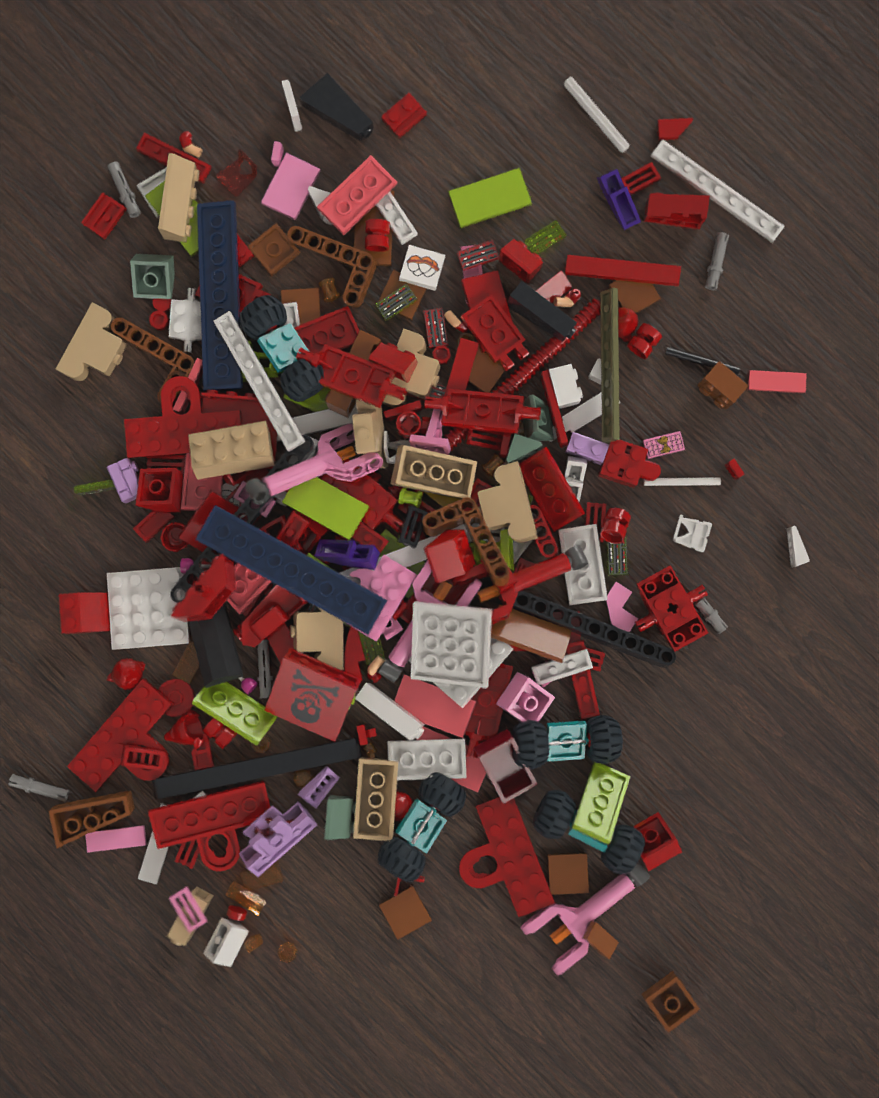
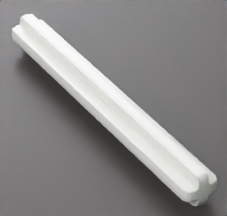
[564,77,629,153]

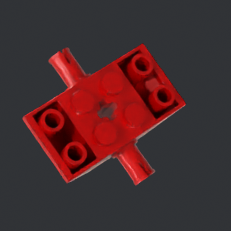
[170,554,236,622]
[634,565,708,652]

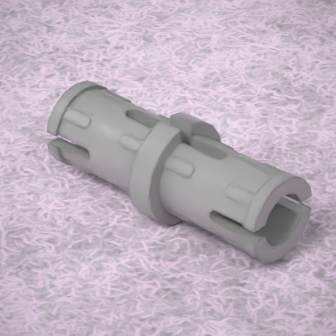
[694,597,728,634]

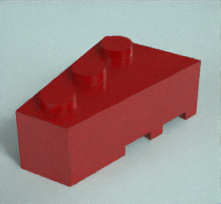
[644,192,710,229]

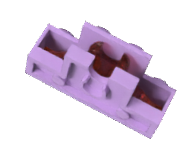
[239,802,317,877]

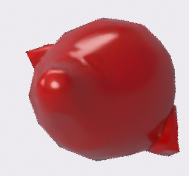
[618,307,638,342]
[107,658,146,690]
[164,709,204,750]

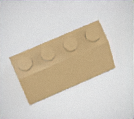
[158,153,199,242]
[353,757,398,841]

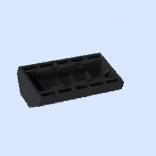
[189,604,244,688]

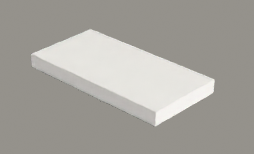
[558,524,608,605]
[387,738,467,780]

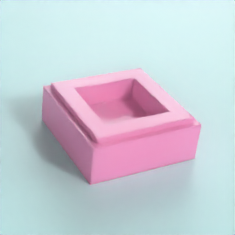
[271,141,284,167]

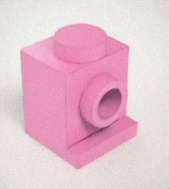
[382,618,404,640]

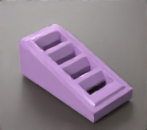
[298,766,340,809]

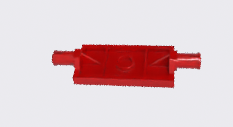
[296,344,407,408]
[424,389,541,434]
[314,456,403,533]
[465,663,513,758]

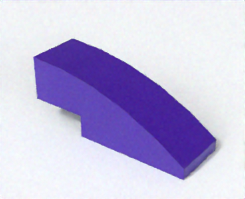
[597,169,641,230]
[315,539,380,570]

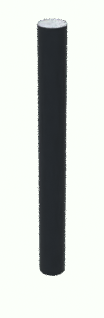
[665,347,740,375]

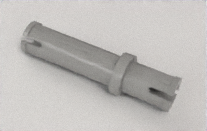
[107,162,141,218]
[705,232,729,290]
[257,640,273,698]
[9,774,70,802]

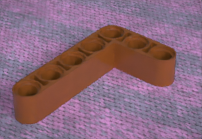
[287,226,377,308]
[111,318,195,407]
[423,497,510,586]

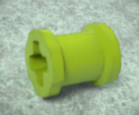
[399,487,423,508]

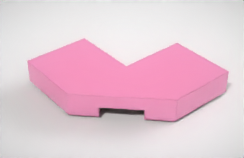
[606,582,638,632]

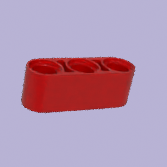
[530,505,559,559]

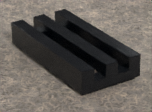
[397,505,428,549]

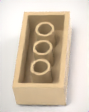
[189,421,274,480]
[391,445,477,499]

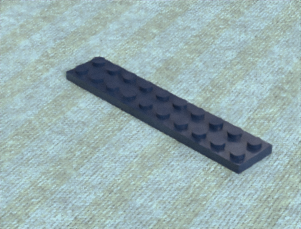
[197,200,243,392]
[196,505,388,635]

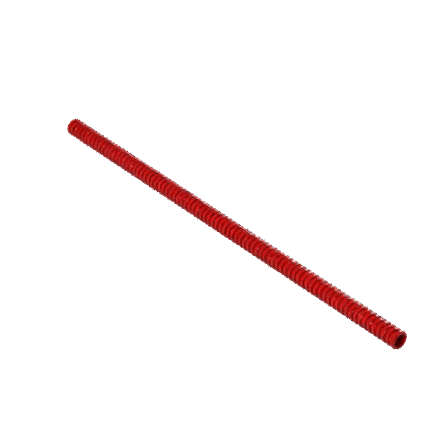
[233,298,601,642]

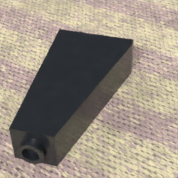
[299,73,374,141]
[507,281,577,342]

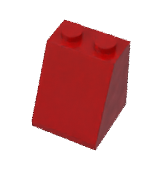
[59,593,111,634]

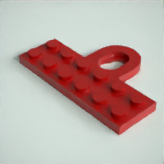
[124,376,242,458]
[67,678,173,792]
[148,780,270,871]
[459,797,555,917]

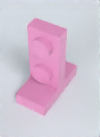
[409,409,451,455]

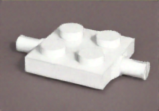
[169,288,202,353]

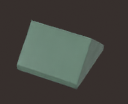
[522,394,554,441]
[504,434,543,465]

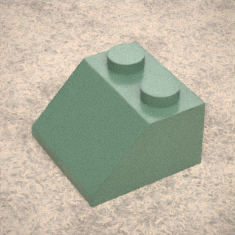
[130,254,175,299]
[325,795,356,840]

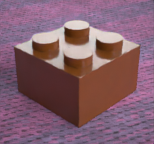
[697,361,749,410]
[642,971,700,1033]

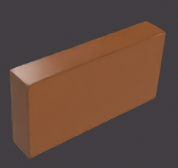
[582,921,619,960]

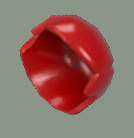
[160,522,188,552]
[394,791,414,822]

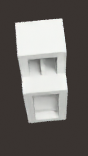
[564,456,587,501]

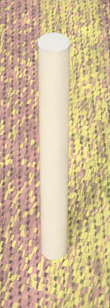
[643,477,721,486]

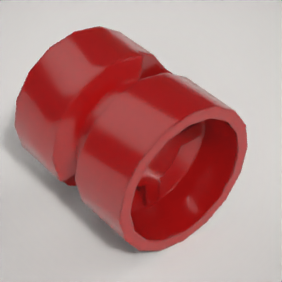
[365,219,390,252]
[627,323,662,359]
[396,411,421,440]
[600,508,631,544]
[202,718,238,750]

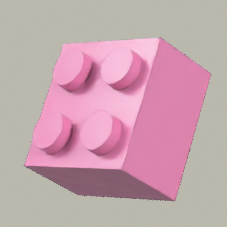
[496,672,555,722]

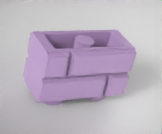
[565,432,609,465]
[107,458,139,504]

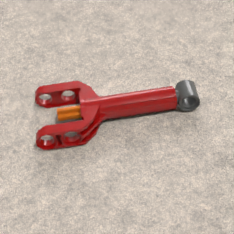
[451,545,588,625]

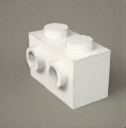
[549,364,583,409]
[203,918,249,967]

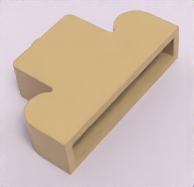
[56,302,127,381]
[382,328,440,408]
[352,399,388,469]
[478,461,538,543]
[290,607,343,670]

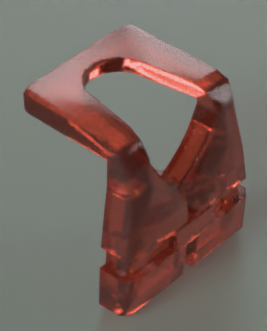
[216,149,257,197]

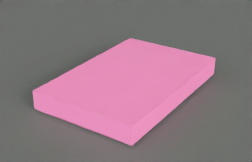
[261,153,320,220]

